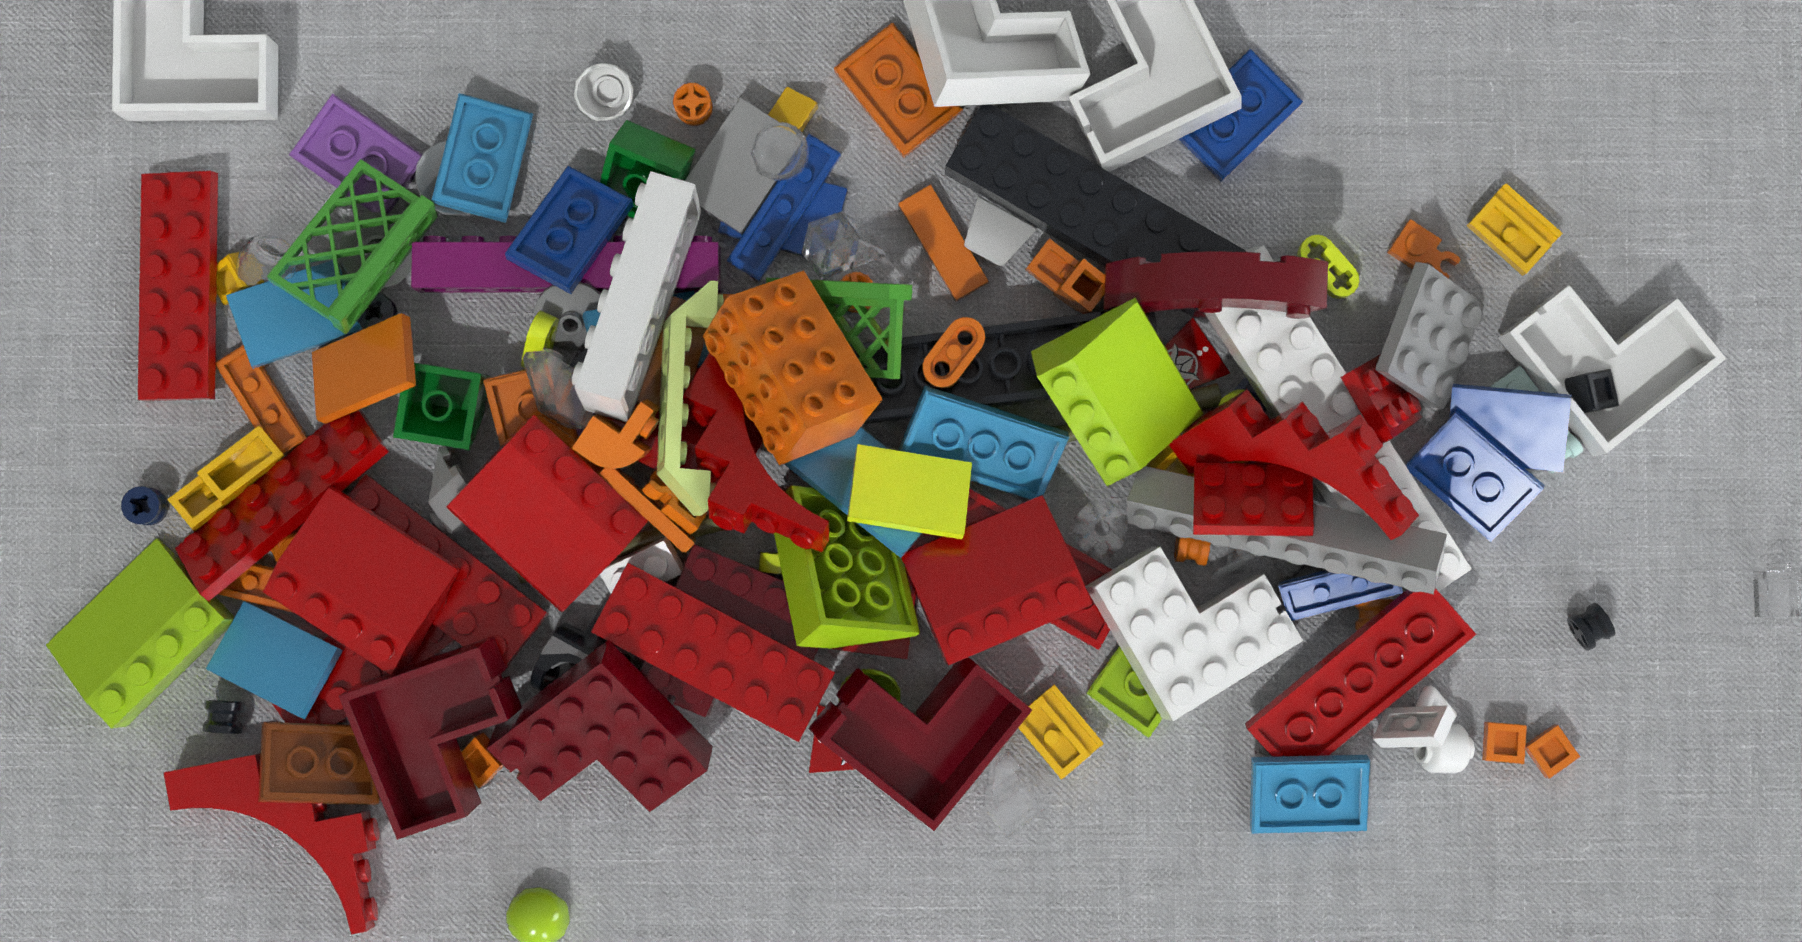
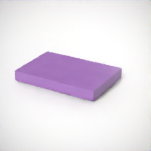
[289,94,422,214]

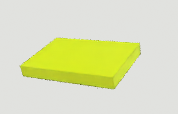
[847,444,972,539]

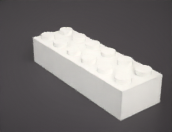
[572,171,701,422]

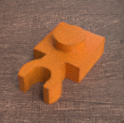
[1387,219,1460,279]
[642,469,709,535]

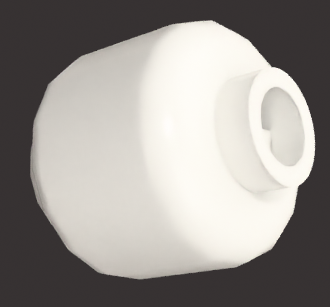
[1413,723,1475,773]

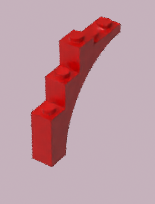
[683,353,829,553]
[1169,389,1419,540]
[163,753,380,935]

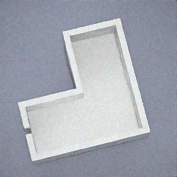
[112,0,278,121]
[903,0,1090,107]
[1069,0,1242,172]
[1498,285,1726,457]
[1085,547,1303,721]

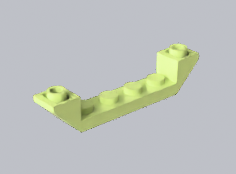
[657,281,724,516]

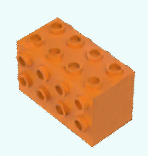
[703,270,882,466]

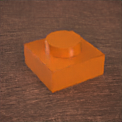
[1482,722,1527,764]
[1525,724,1580,779]
[462,732,504,788]

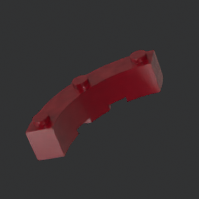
[1104,251,1328,319]

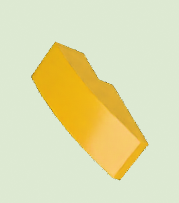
[167,426,284,532]

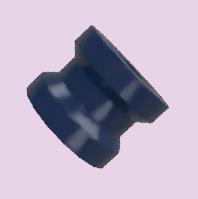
[121,486,169,526]

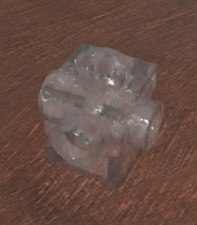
[1071,501,1129,557]

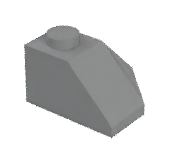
[428,446,472,536]

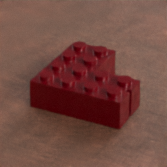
[640,544,819,718]
[339,636,522,840]
[487,640,713,812]
[808,657,1032,831]

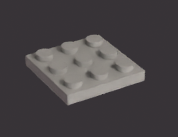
[1375,262,1484,410]

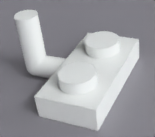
[600,537,684,593]
[1373,686,1457,748]

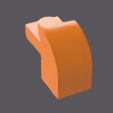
[1025,238,1105,314]
[572,399,660,469]

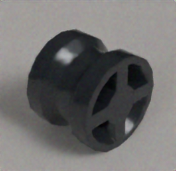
[357,293,398,328]
[1567,603,1616,651]
[202,700,245,734]

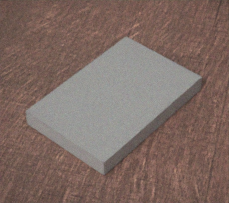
[685,97,804,235]

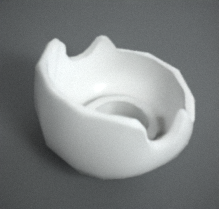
[574,63,634,121]

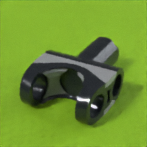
[531,598,631,691]

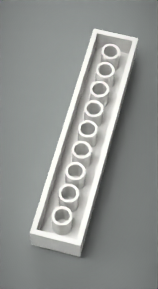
[1205,245,1472,600]

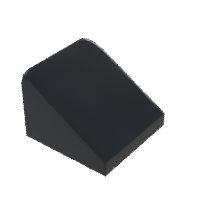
[1565,369,1619,413]

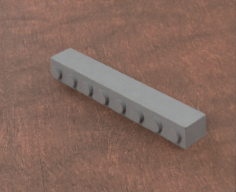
[1127,466,1447,594]

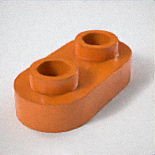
[923,317,985,388]

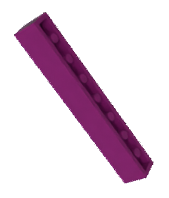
[411,236,721,293]

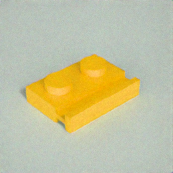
[1466,183,1563,276]
[1018,684,1104,780]

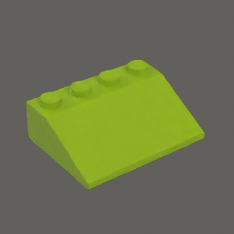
[1031,298,1203,486]
[774,485,920,649]
[46,538,235,729]

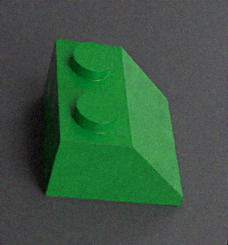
[600,120,696,218]
[393,363,491,450]

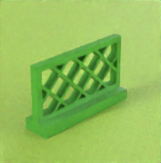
[267,159,438,334]
[766,277,912,379]

